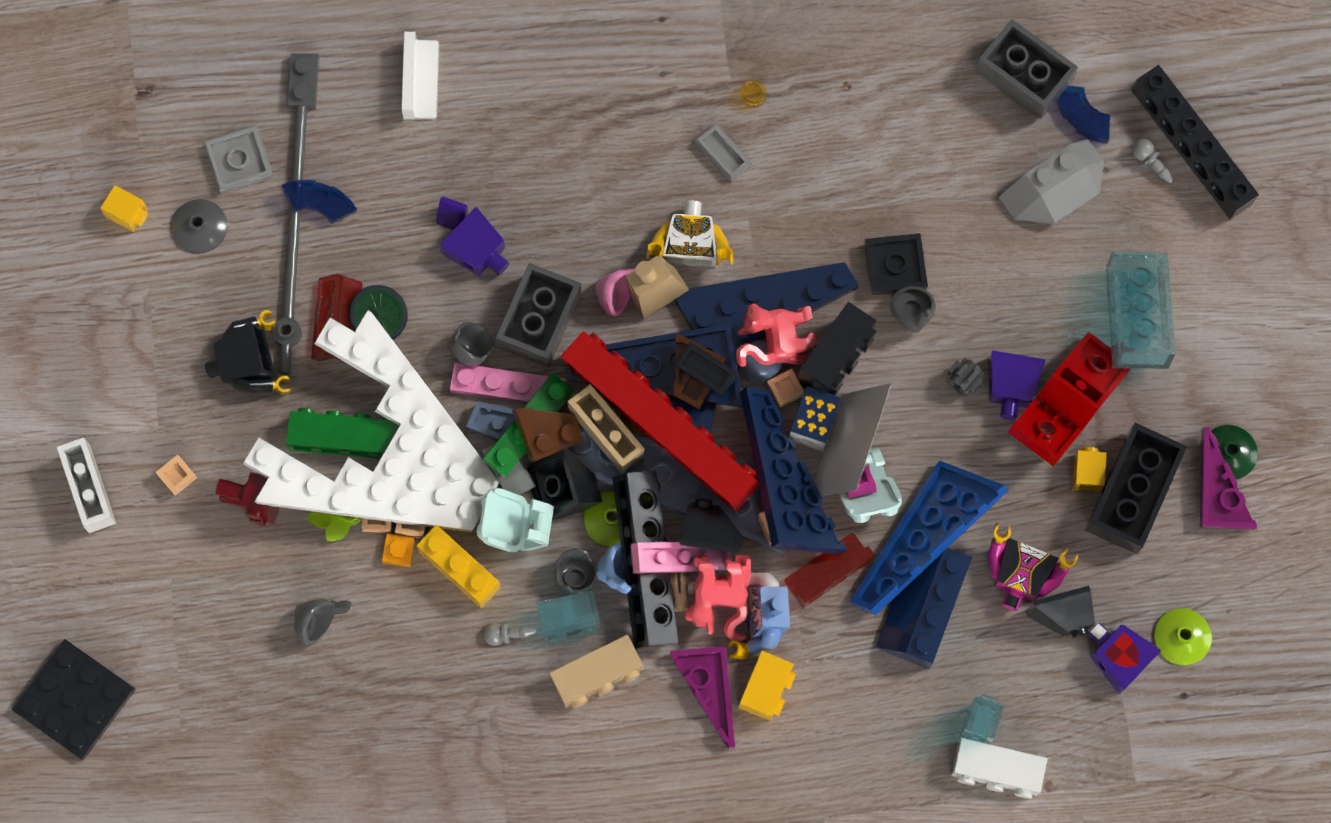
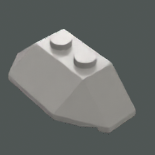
[998,139,1104,224]

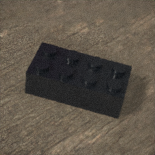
[1085,423,1187,554]

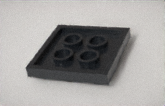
[12,639,136,761]

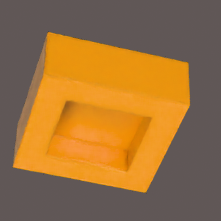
[382,533,416,567]

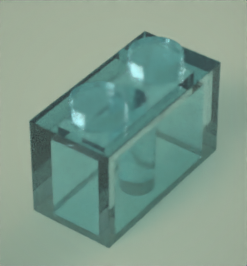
[536,591,601,643]
[959,695,1004,744]

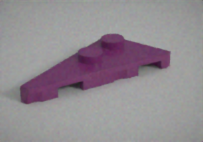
[1200,427,1257,530]
[670,646,735,749]

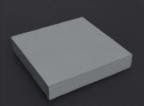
[204,125,274,194]

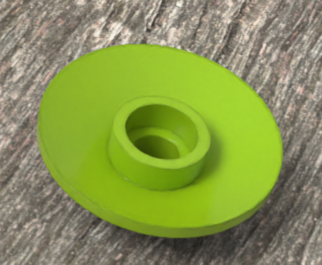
[584,491,620,547]
[1154,608,1212,666]

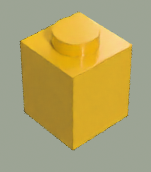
[100,185,148,232]
[1072,447,1106,492]

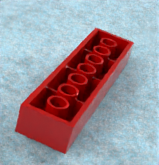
[561,331,759,513]

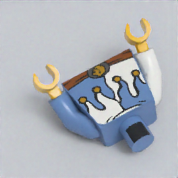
[725,572,790,660]

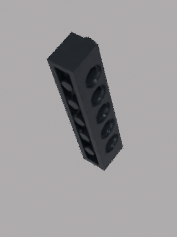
[1131,65,1259,220]
[612,471,679,649]

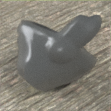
[890,286,936,333]
[294,599,352,645]

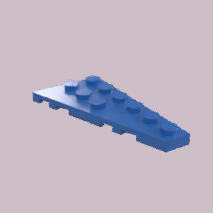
[850,460,1009,616]

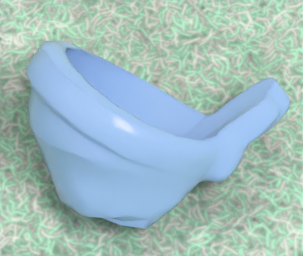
[596,542,631,594]

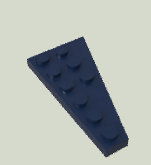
[675,262,859,353]
[740,387,847,555]

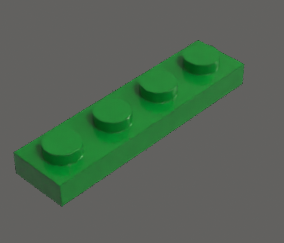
[482,373,574,478]

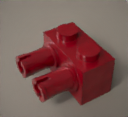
[215,472,280,526]

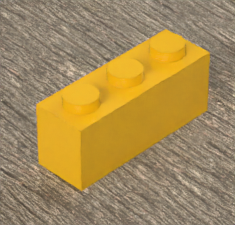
[417,524,501,609]

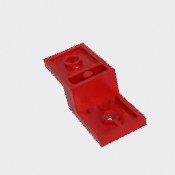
[1008,332,1134,467]

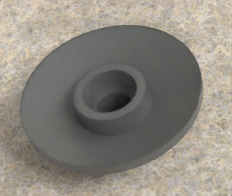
[171,199,228,253]

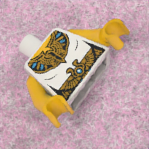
[646,201,733,267]

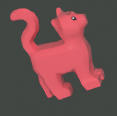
[736,304,818,367]
[684,555,751,642]

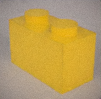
[739,651,796,721]

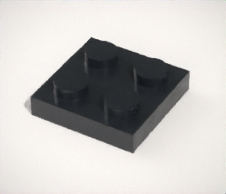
[864,233,928,295]

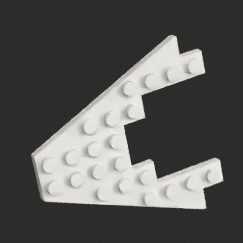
[243,311,499,532]

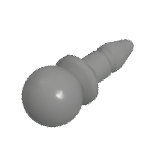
[1132,139,1173,183]
[483,623,537,646]

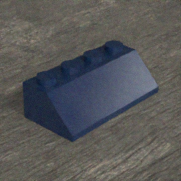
[875,548,972,669]

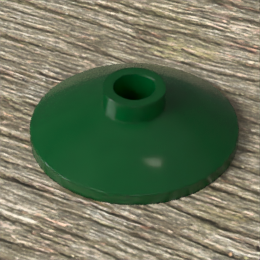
[1211,425,1258,480]

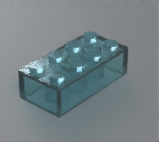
[1106,252,1175,369]

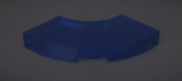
[1057,86,1110,144]
[281,180,357,224]

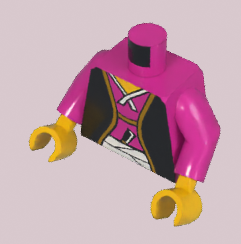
[987,522,1078,611]

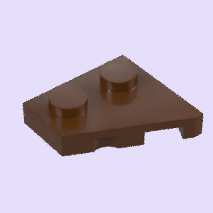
[674,333,726,410]
[512,408,584,462]

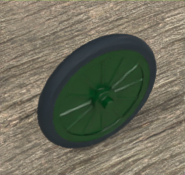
[348,285,408,340]

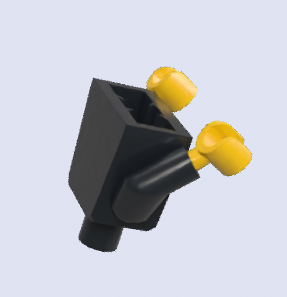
[205,310,291,395]

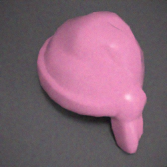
[595,268,636,316]

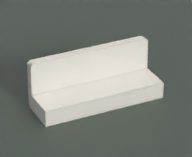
[402,32,439,120]

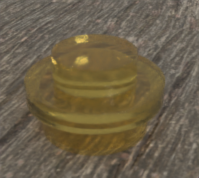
[739,80,767,108]

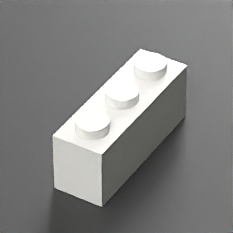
[57,437,117,533]
[951,738,1048,799]

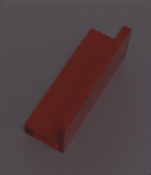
[311,274,363,361]
[784,533,875,609]

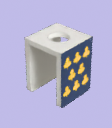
[789,387,841,452]

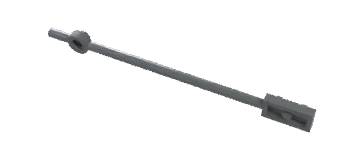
[272,53,320,375]

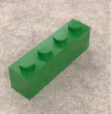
[286,408,399,459]

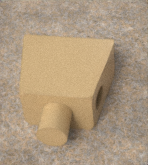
[625,256,689,319]

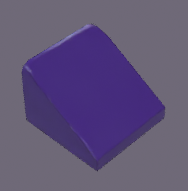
[436,197,469,230]

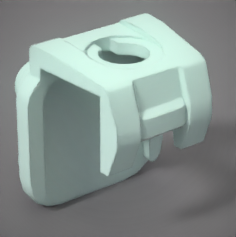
[839,447,902,523]
[477,488,554,552]

